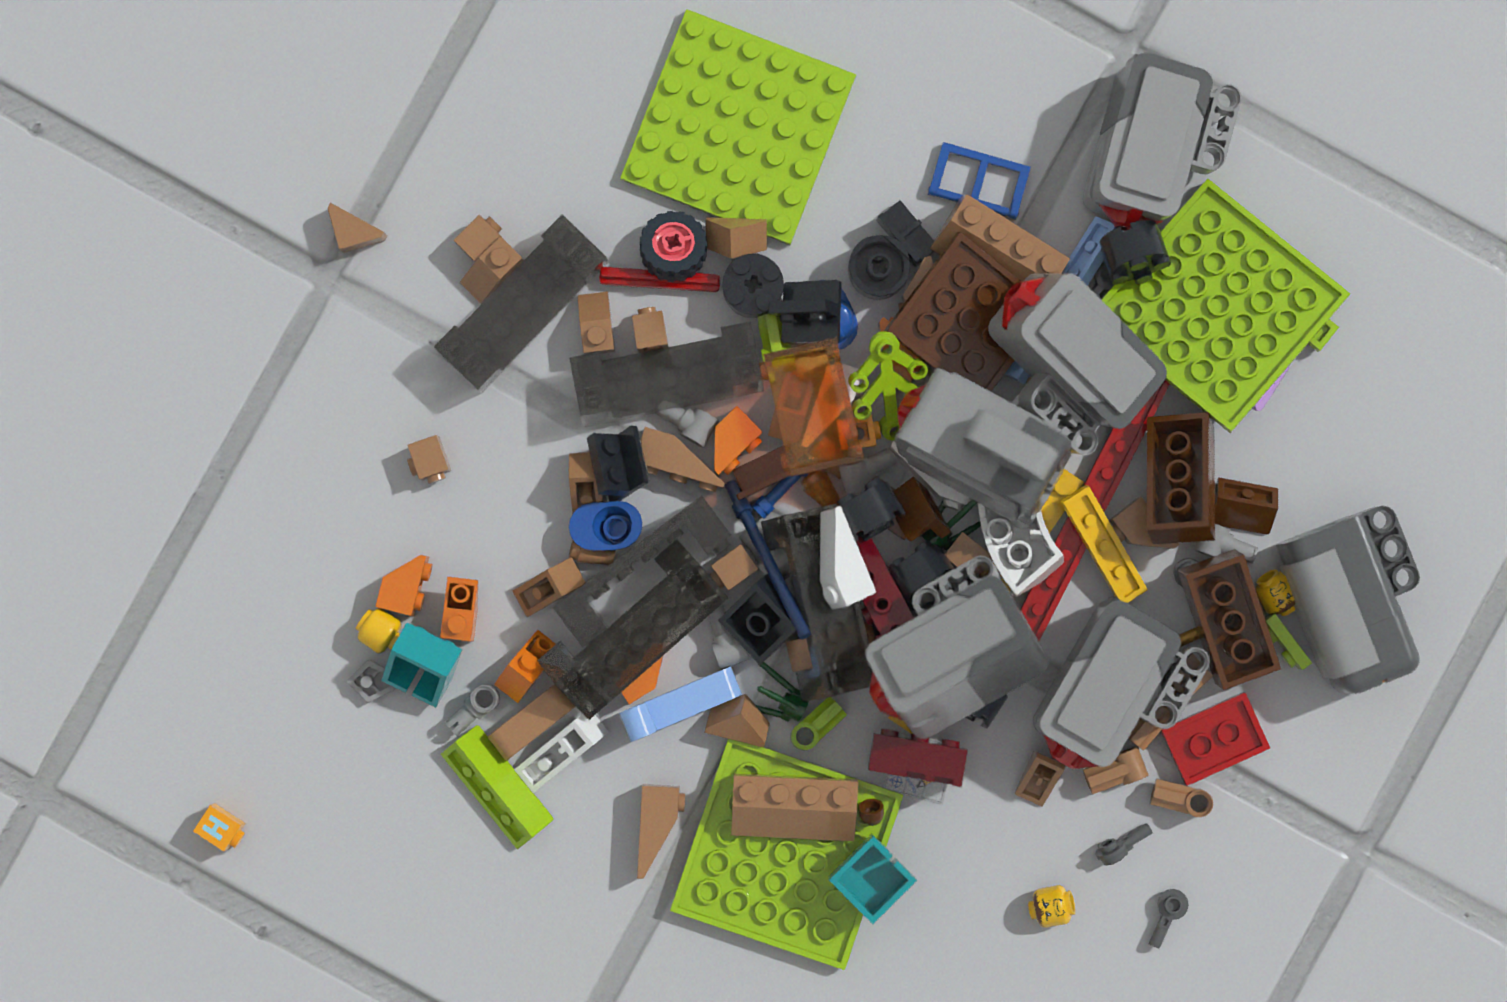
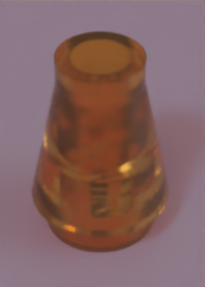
[801,468,841,510]

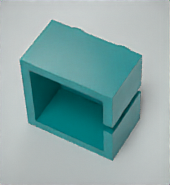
[381,622,462,708]
[828,834,917,924]

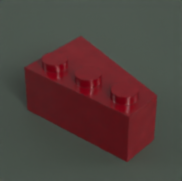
[868,728,968,787]

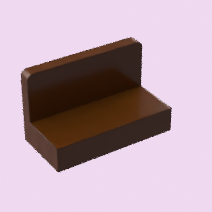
[732,444,801,500]
[894,476,951,542]
[1215,477,1278,535]

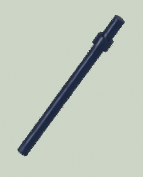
[725,480,811,640]

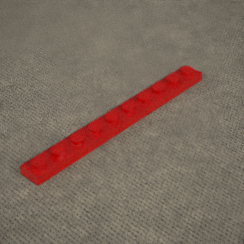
[1020,380,1170,641]

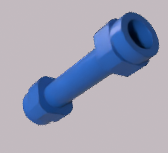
[752,454,815,519]

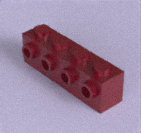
[857,537,914,640]

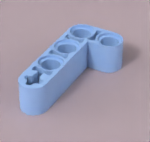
[619,666,743,742]

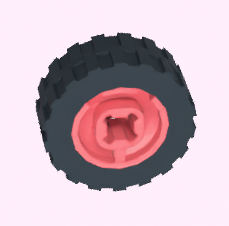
[640,211,707,282]

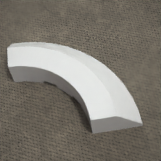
[978,393,1067,596]

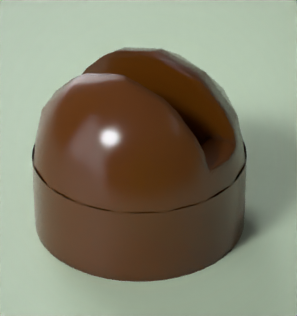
[859,799,884,826]

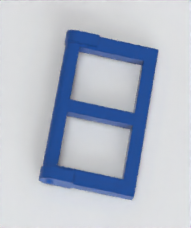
[928,142,1031,220]

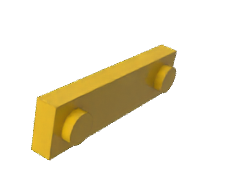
[1060,485,1148,603]

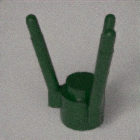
[921,499,981,551]
[756,662,809,722]

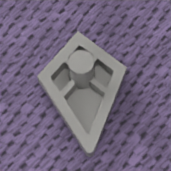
[346,660,397,703]

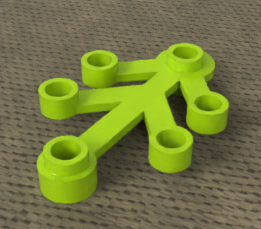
[848,331,928,441]

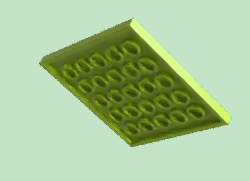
[620,9,856,245]
[1102,178,1351,434]
[670,739,904,970]

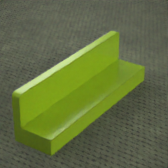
[440,725,554,850]

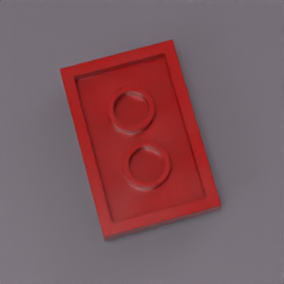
[1161,692,1270,786]

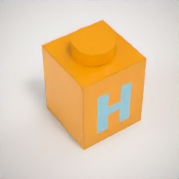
[193,804,246,851]

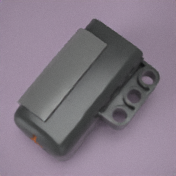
[1276,506,1420,694]

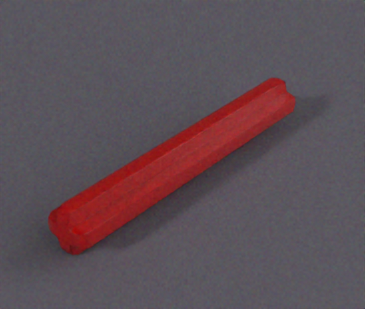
[599,267,720,292]

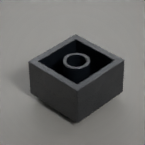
[718,574,812,665]

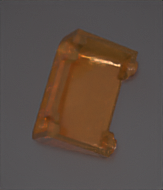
[759,337,865,477]

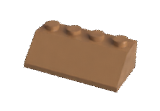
[929,194,1070,282]
[731,773,858,841]

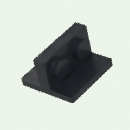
[769,280,842,344]
[586,426,649,502]

